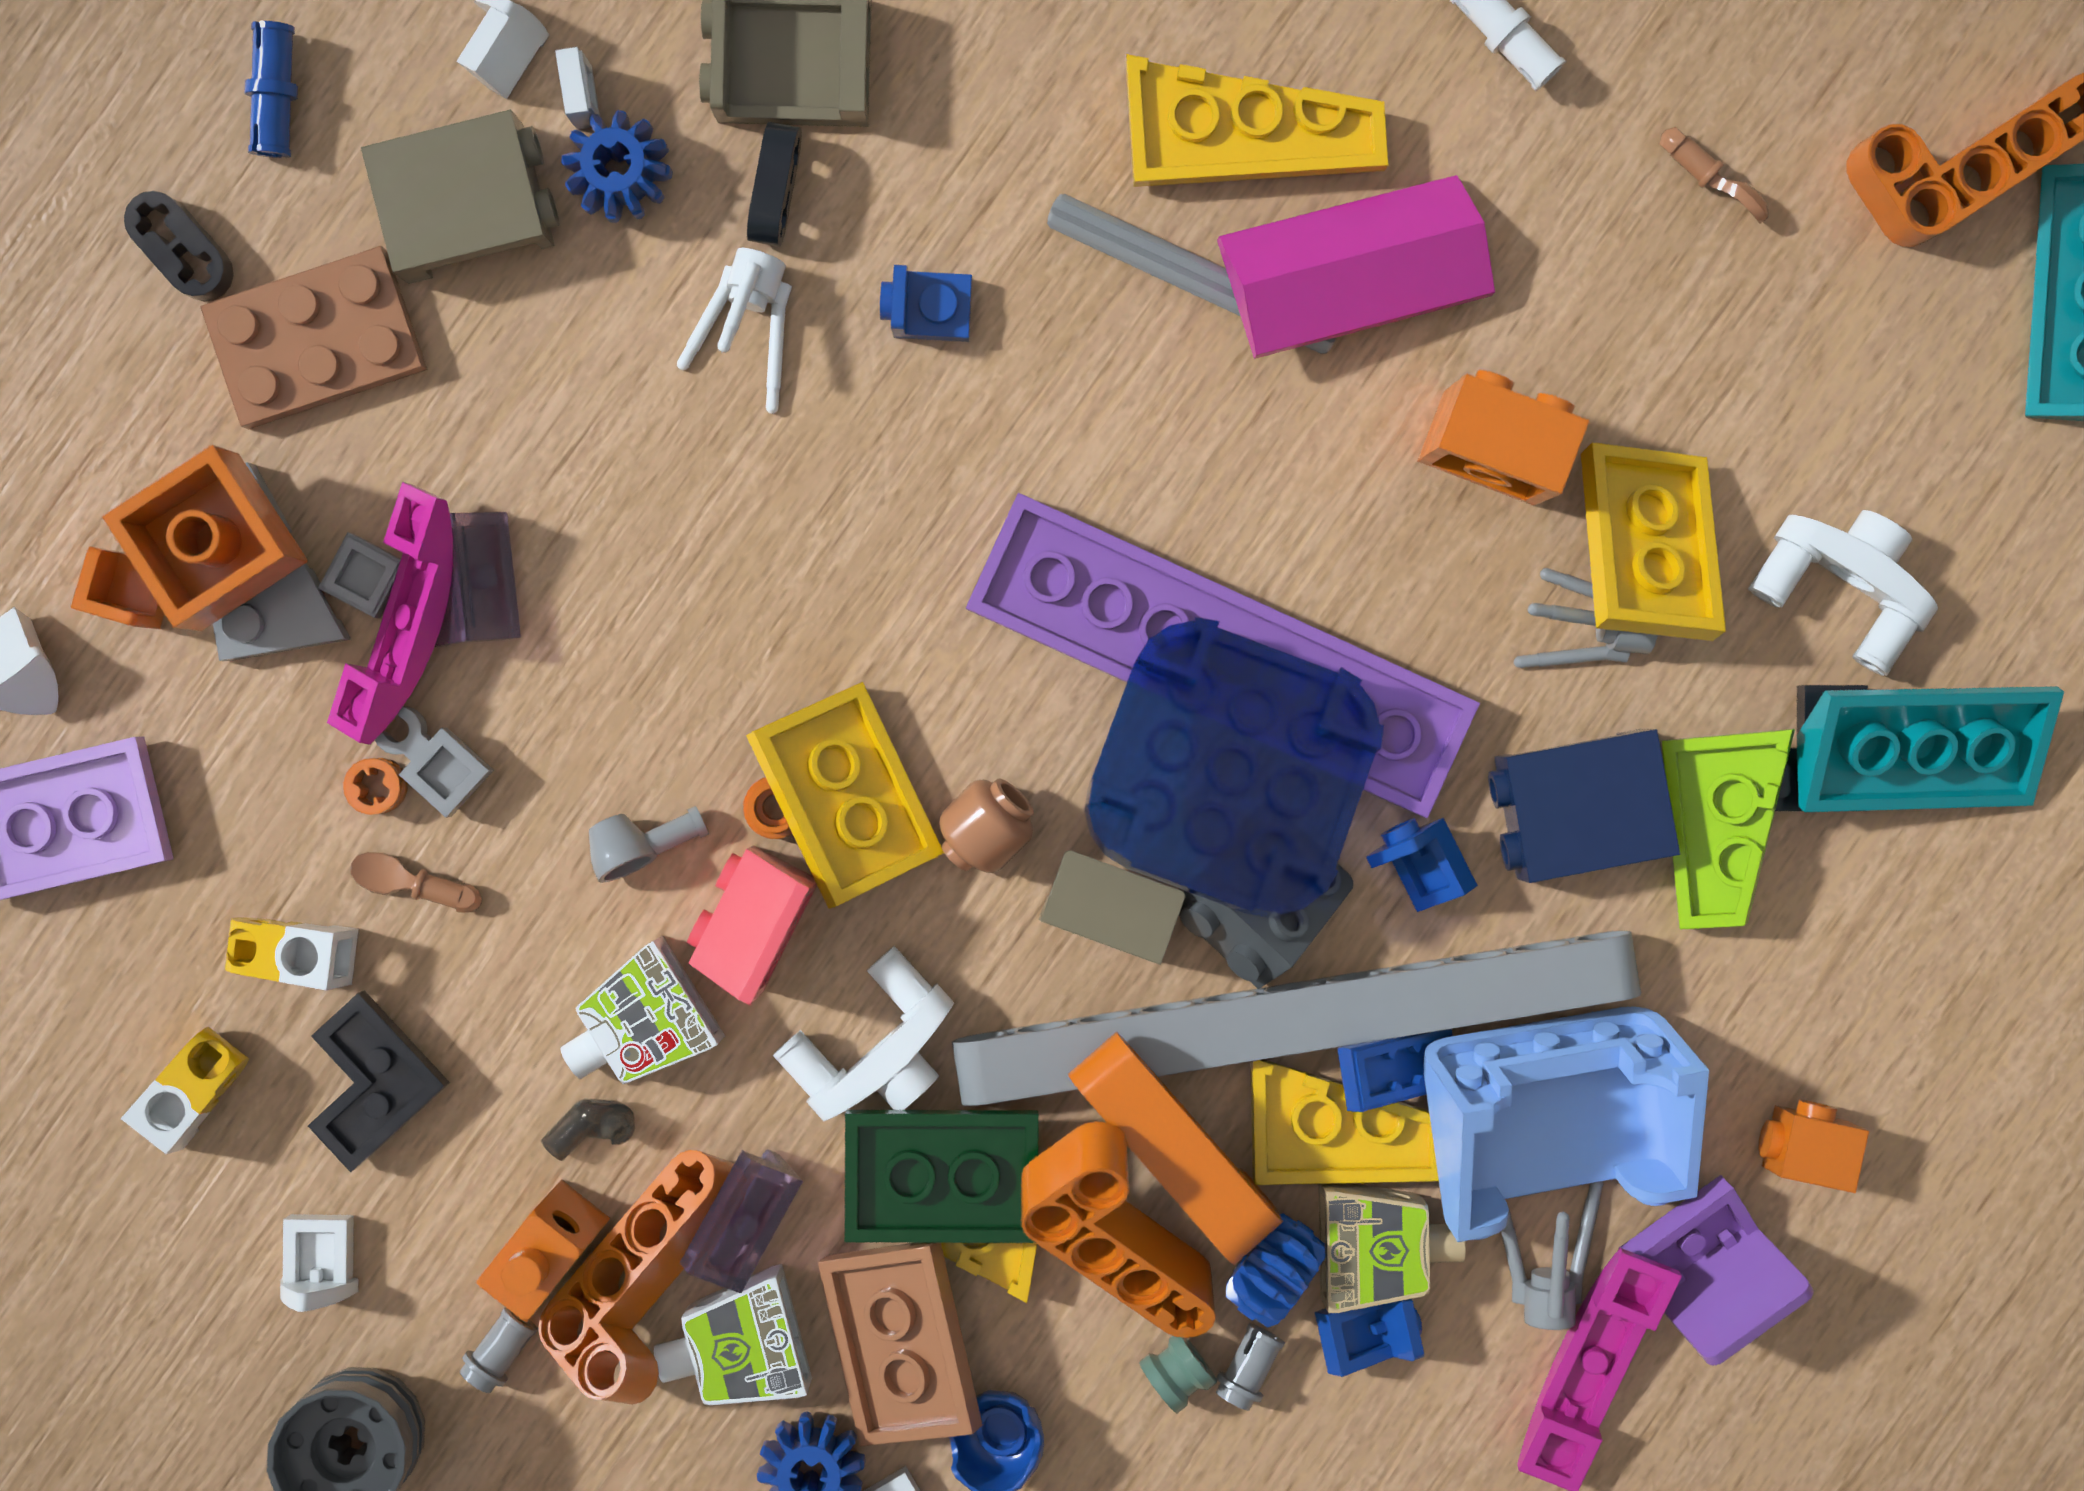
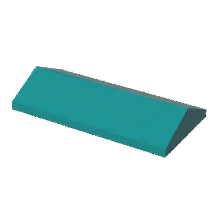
[2025,164,2084,421]
[1797,686,2064,812]

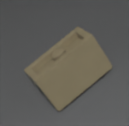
[1039,850,1185,965]

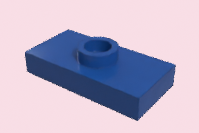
[1337,1029,1453,1112]

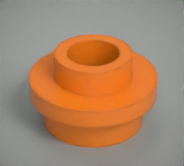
[743,777,793,839]

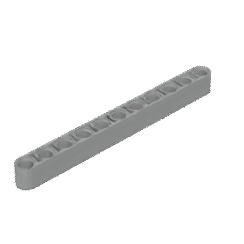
[952,931,1641,1106]

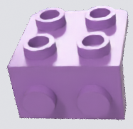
[1618,1175,1813,1365]

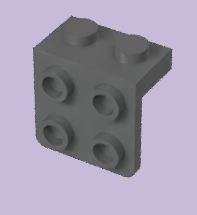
[1179,802,1353,990]

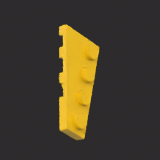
[1125,54,1388,187]

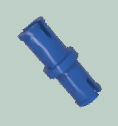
[244,21,298,158]

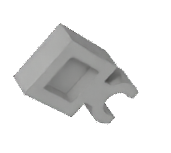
[375,706,494,818]

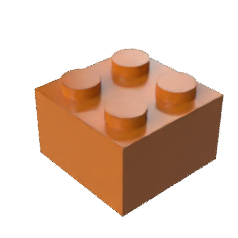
[1417,370,1590,506]
[102,445,308,631]

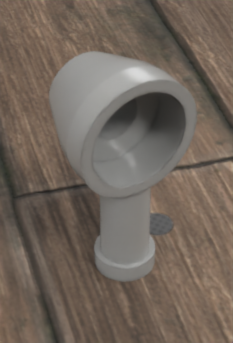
[589,806,709,883]

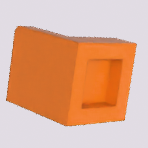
[70,546,164,629]

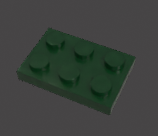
[845,1110,1039,1243]

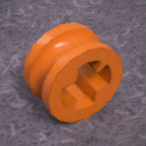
[343,758,408,815]

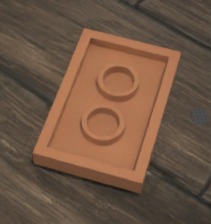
[200,246,428,430]
[818,1243,983,1447]

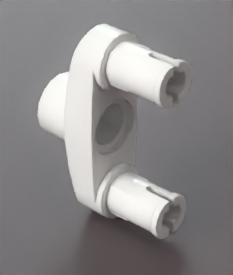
[1748,510,1938,676]
[773,946,954,1121]

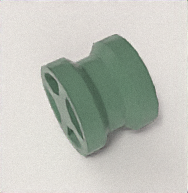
[1139,1336,1217,1414]

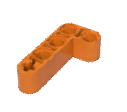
[1846,73,2084,247]
[1068,1032,1283,1265]
[1021,1121,1216,1338]
[538,1150,745,1405]

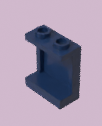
[1488,729,1680,883]

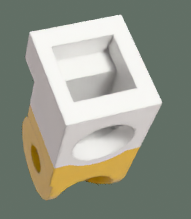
[225,917,359,990]
[121,1027,249,1154]

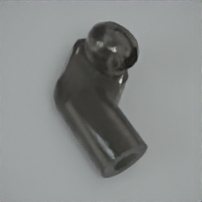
[541,1098,635,1161]

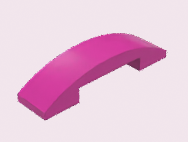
[327,482,453,745]
[1517,1248,1682,1491]

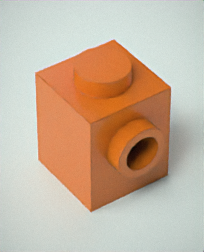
[1759,1099,1869,1193]

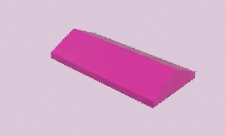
[1217,175,1495,359]

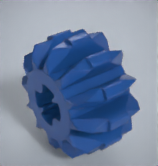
[561,110,673,223]
[1226,1213,1325,1328]
[757,1411,866,1491]

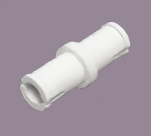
[1450,0,1566,91]

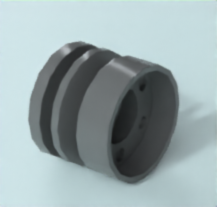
[267,1367,425,1491]

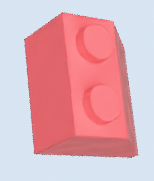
[687,846,817,1005]

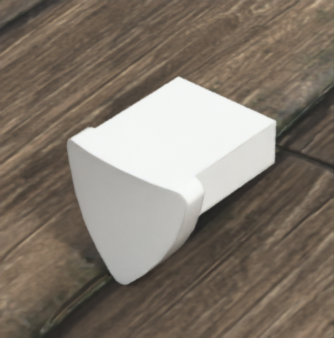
[457,0,549,99]
[0,607,59,715]
[280,1214,358,1312]

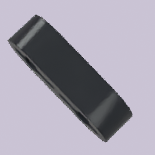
[747,121,802,247]
[124,191,234,302]

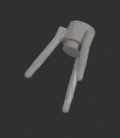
[1514,568,1658,668]
[1501,1181,1603,1330]

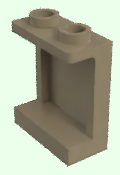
[699,0,871,127]
[361,109,559,284]

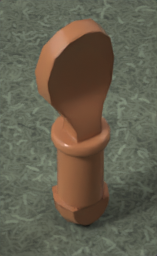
[1660,127,1768,224]
[351,852,482,913]

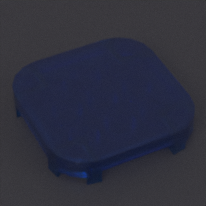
[1084,617,1384,918]

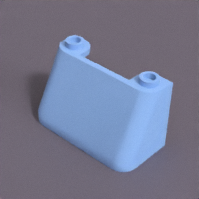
[1424,1006,1709,1242]

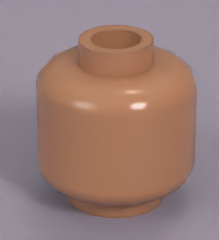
[939,778,1034,873]

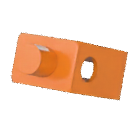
[476,1179,610,1323]

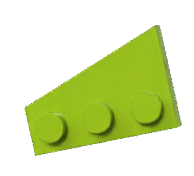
[1662,729,1795,930]

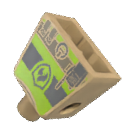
[1318,1183,1466,1313]

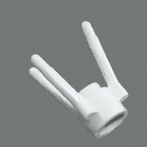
[677,248,792,414]

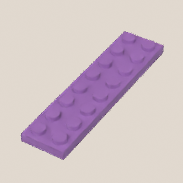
[966,493,1480,818]

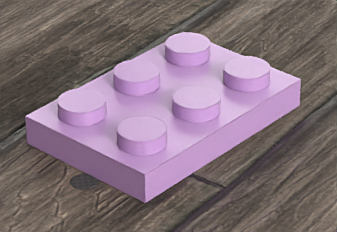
[0,737,174,900]

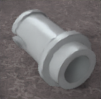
[460,1307,538,1393]
[1216,1323,1285,1411]

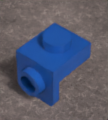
[1366,818,1478,912]
[1314,1299,1424,1377]

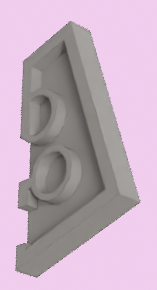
[213,462,351,662]

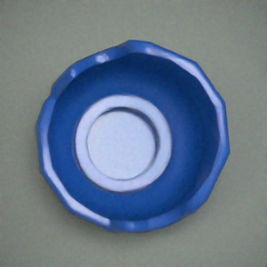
[949,1390,1045,1491]

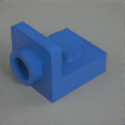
[880,265,972,342]

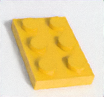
[1581,442,1726,641]
[746,682,944,909]

